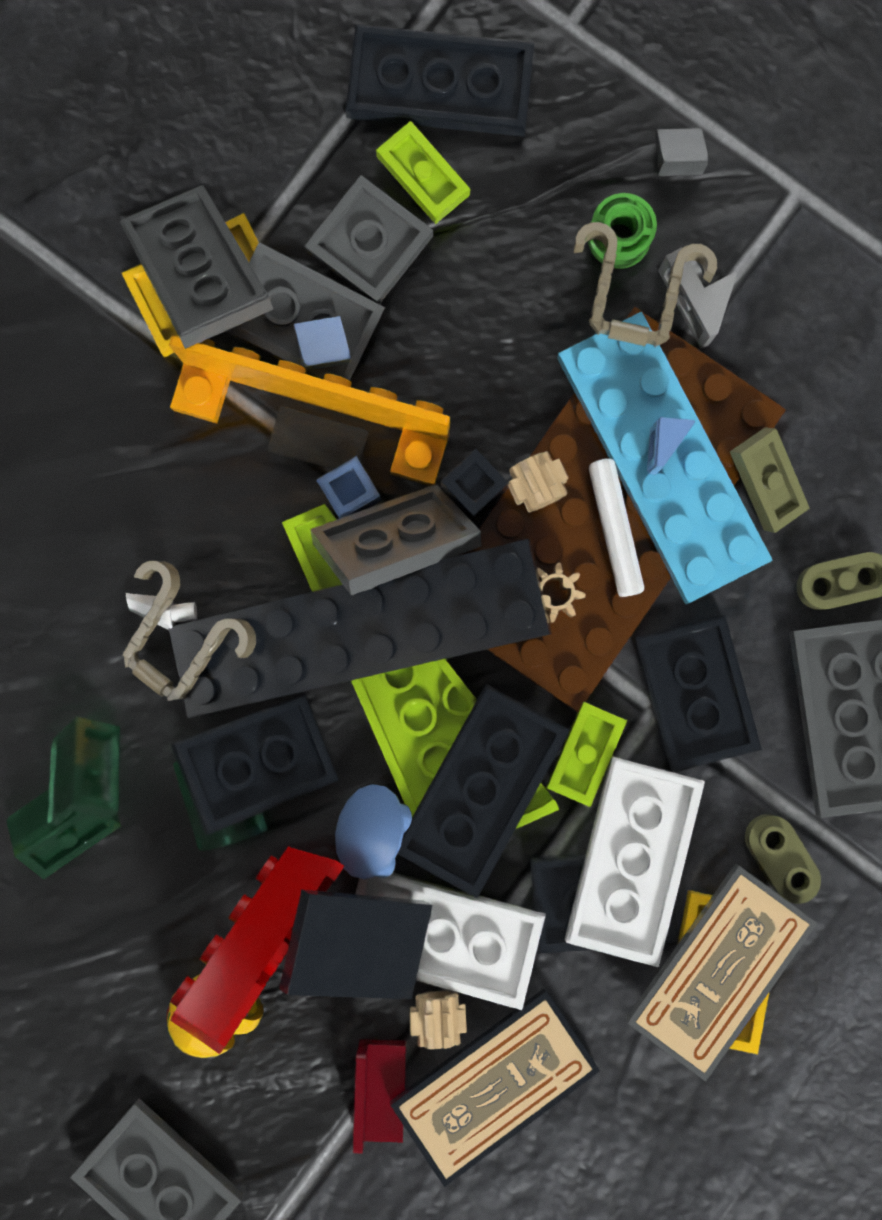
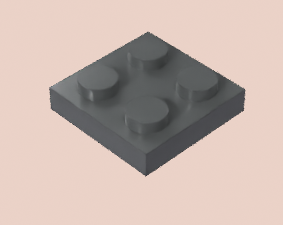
[305,175,433,304]

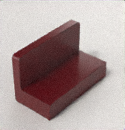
[353,1039,406,1154]

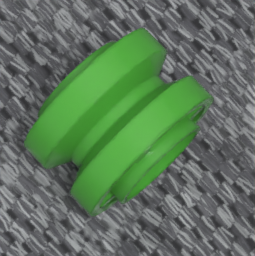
[588,193,657,269]

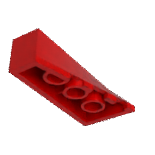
[170,847,344,1054]

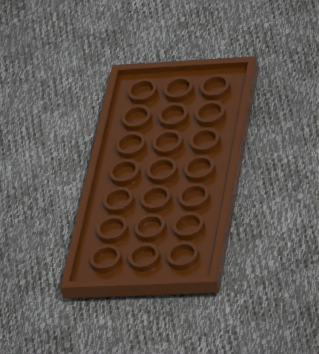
[461,306,786,712]

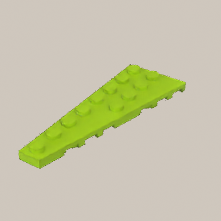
[282,504,559,829]

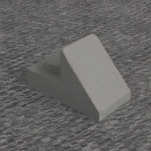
[658,247,737,349]

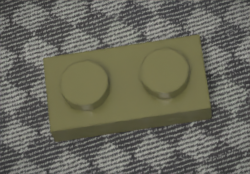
[730,427,810,533]

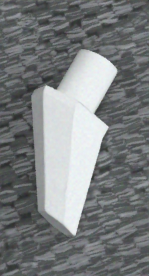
[126,593,197,630]

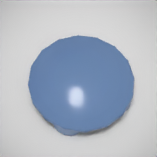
[335,784,412,879]

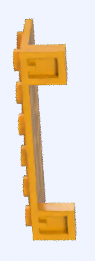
[169,336,450,486]

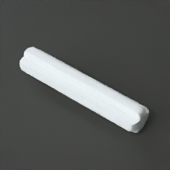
[589,459,644,597]

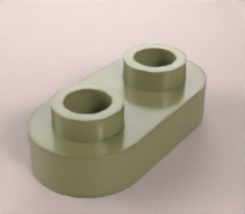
[797,552,882,610]
[745,814,821,904]

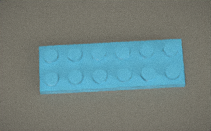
[557,311,773,604]

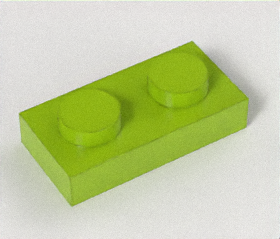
[376,121,470,224]
[546,702,627,807]

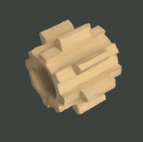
[508,451,569,512]
[537,563,586,623]
[409,991,467,1049]

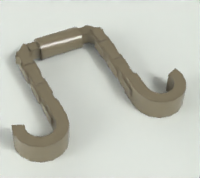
[574,222,717,348]
[122,561,256,701]

